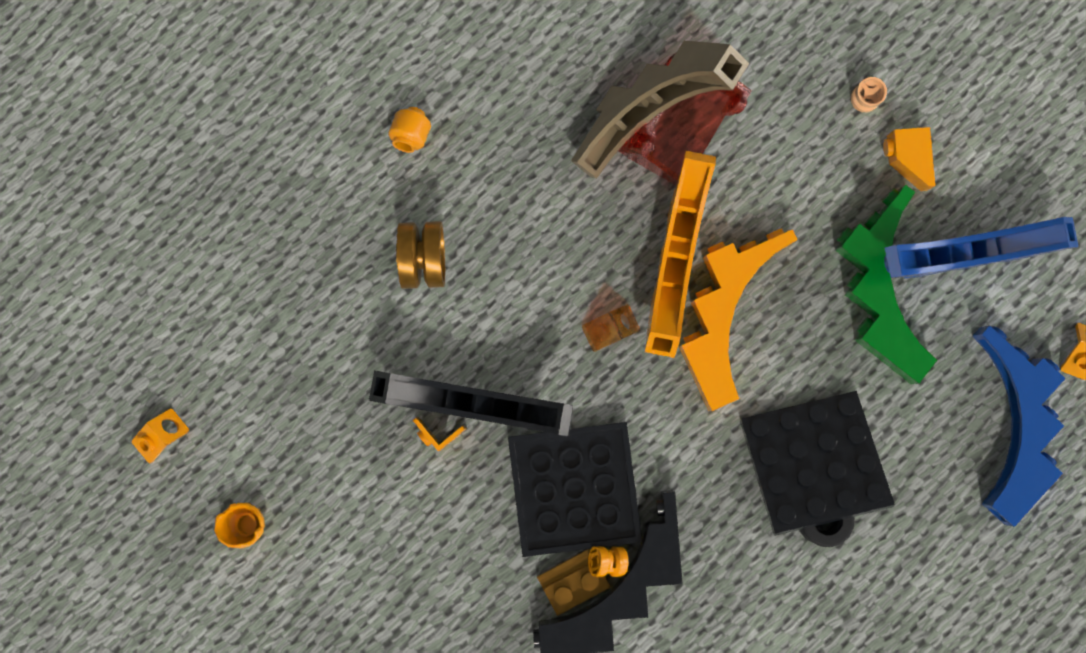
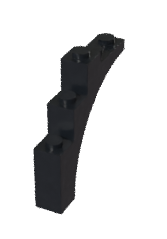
[369,370,573,436]

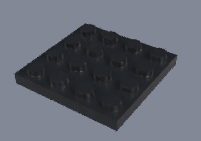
[740,391,895,536]
[508,422,642,557]

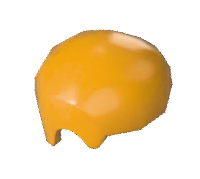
[214,503,265,549]

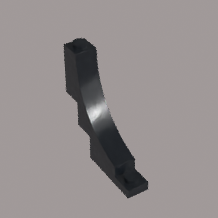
[533,490,683,653]

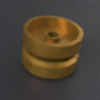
[396,221,446,289]

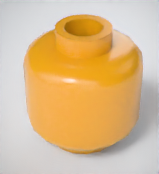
[388,107,431,153]

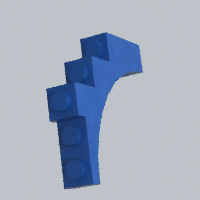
[884,217,1079,279]
[973,326,1066,527]

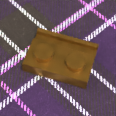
[537,549,610,616]

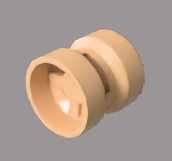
[851,77,887,112]

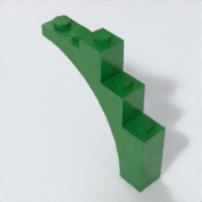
[835,185,937,384]

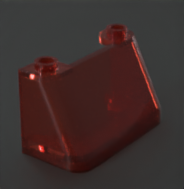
[618,52,752,186]

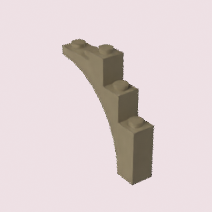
[571,40,749,179]

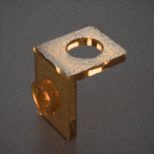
[582,305,640,352]

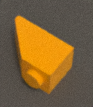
[883,127,935,191]

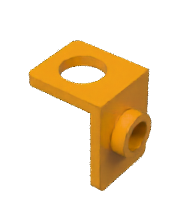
[1060,323,1086,380]
[132,409,189,464]
[413,417,467,451]

